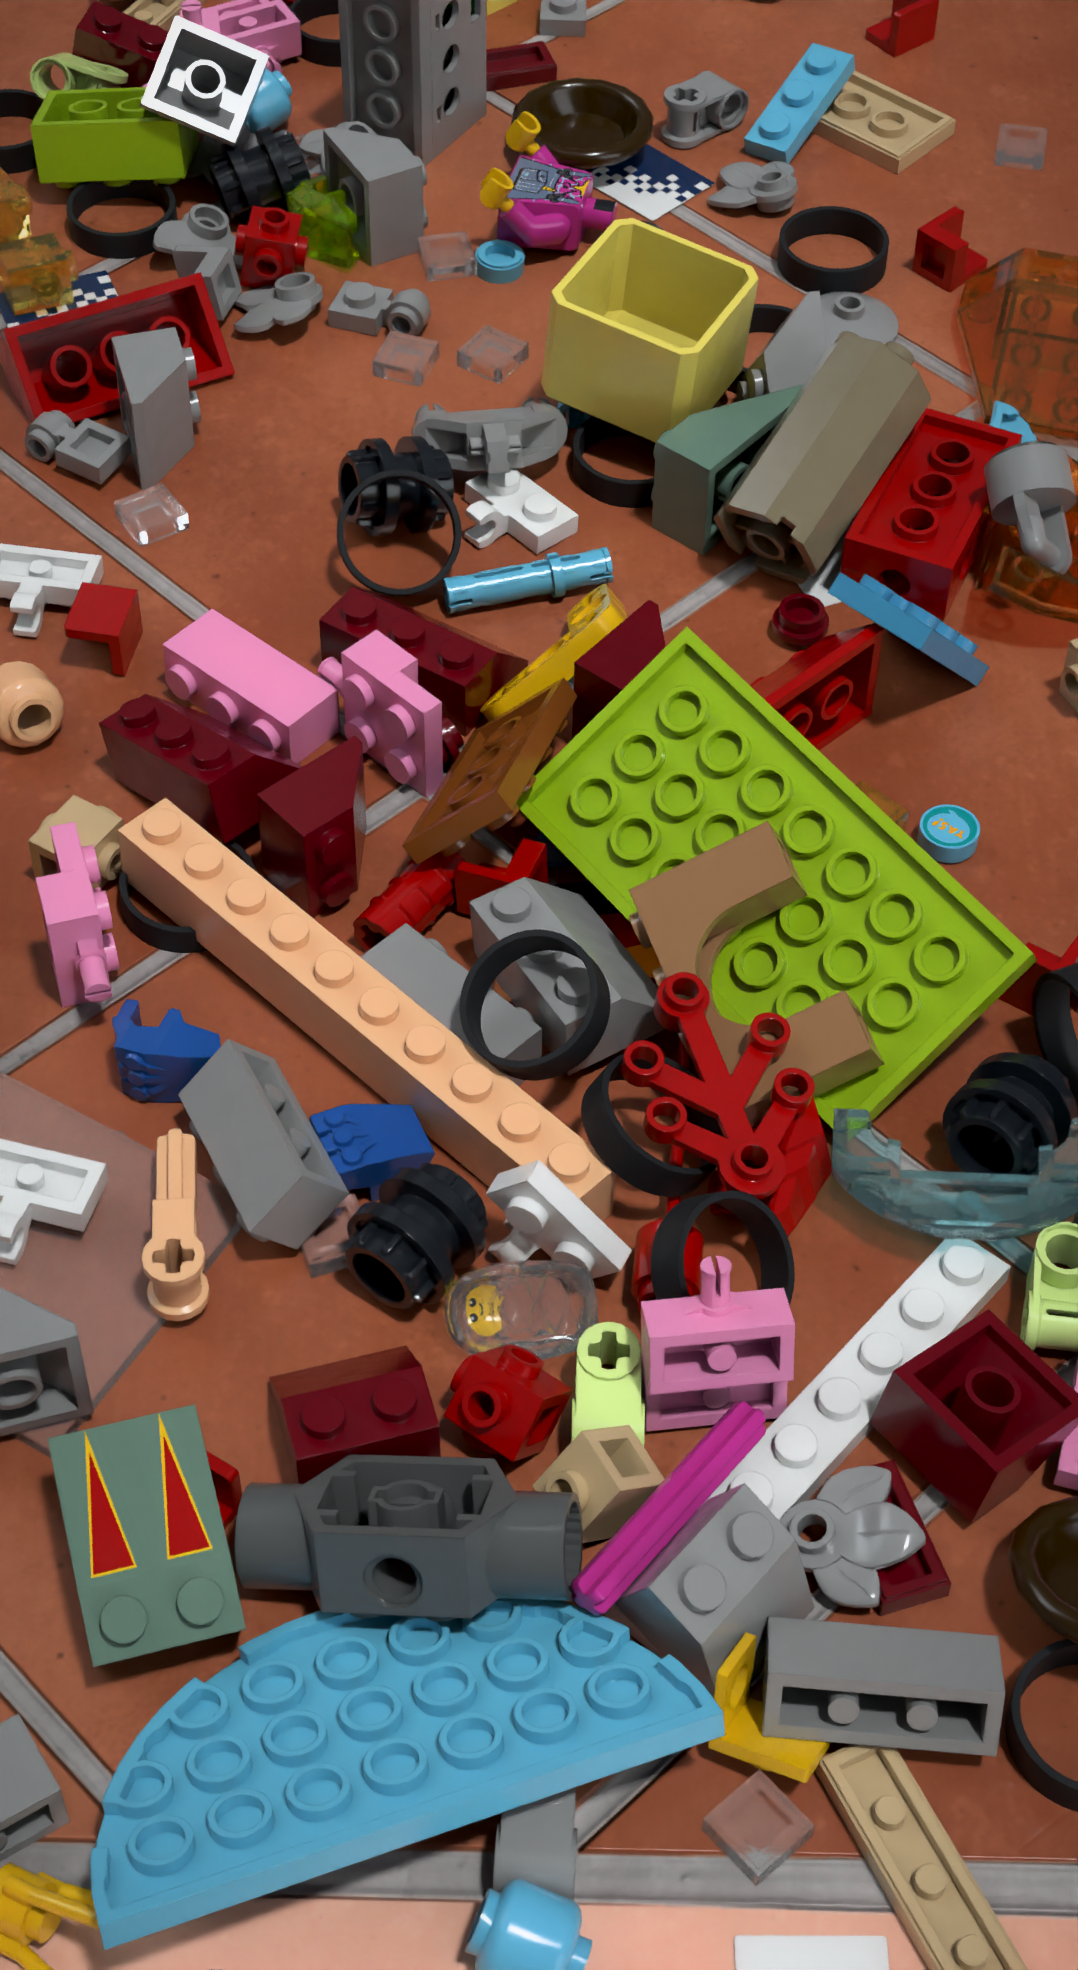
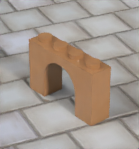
[629,821,884,1126]

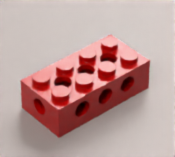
[840,408,1022,620]

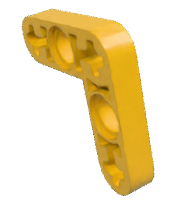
[480,584,627,721]

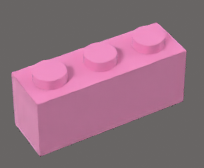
[162,609,340,764]

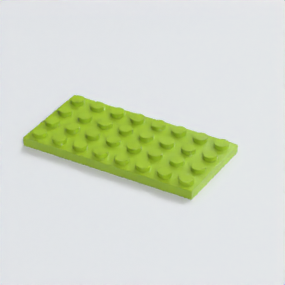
[516,626,1037,1144]

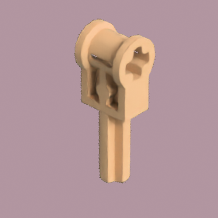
[141,1128,210,1321]

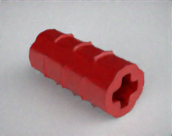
[353,852,466,952]

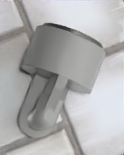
[984,441,1076,580]

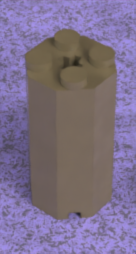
[713,331,931,584]

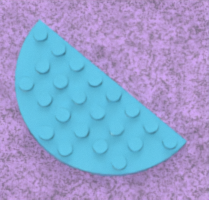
[90,1598,725,1950]

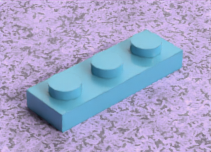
[744,43,855,164]

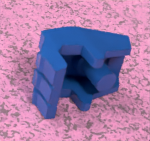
[112,999,221,1103]
[309,1104,435,1213]

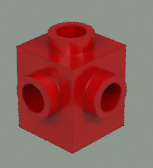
[234,206,309,288]
[444,1344,573,1462]

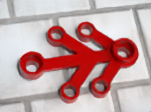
[621,972,815,1200]

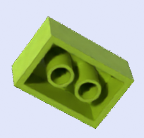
[30,87,200,188]

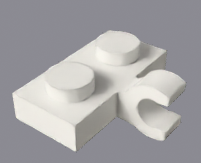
[464,468,579,554]
[0,543,104,637]
[0,1139,108,1265]
[486,1160,632,1283]

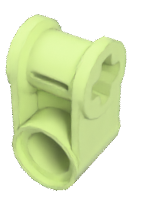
[30,52,129,100]
[1020,1222,1078,1352]
[571,1322,645,1446]

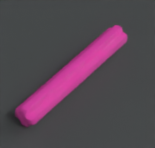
[571,1401,766,1615]

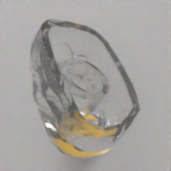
[443,1260,598,1360]

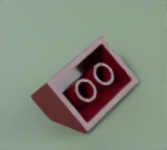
[319,587,528,737]
[99,694,302,844]

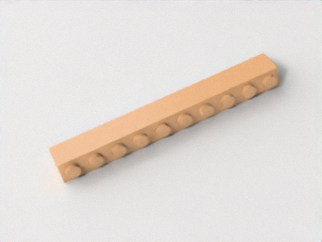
[118,797,616,1221]

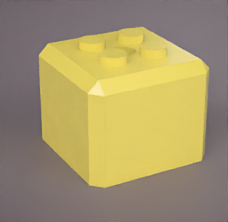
[541,218,759,443]

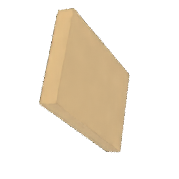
[811,70,956,175]

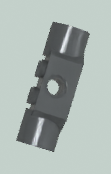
[235,1454,583,1621]

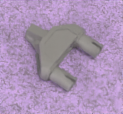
[412,396,568,474]

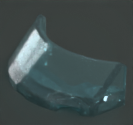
[832,1108,1078,1241]

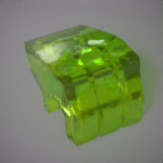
[287,175,359,269]

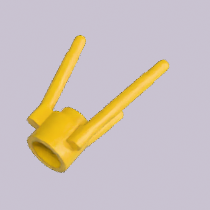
[0,1862,99,1970]

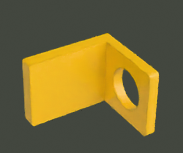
[708,1632,832,1783]

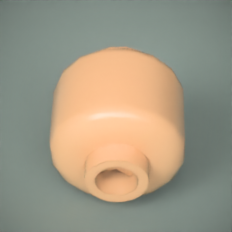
[0,661,64,748]

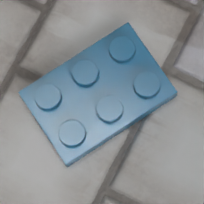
[827,572,989,686]

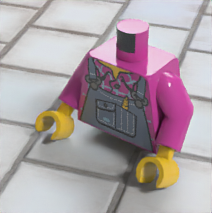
[480,111,617,251]

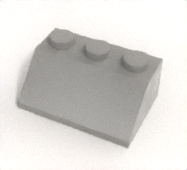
[469,877,666,1076]

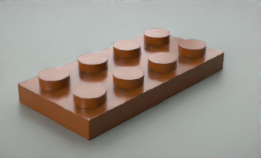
[402,677,577,864]

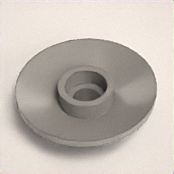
[820,292,899,349]

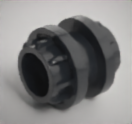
[208,126,313,225]
[338,435,454,536]
[942,1052,1078,1186]
[344,1163,488,1310]

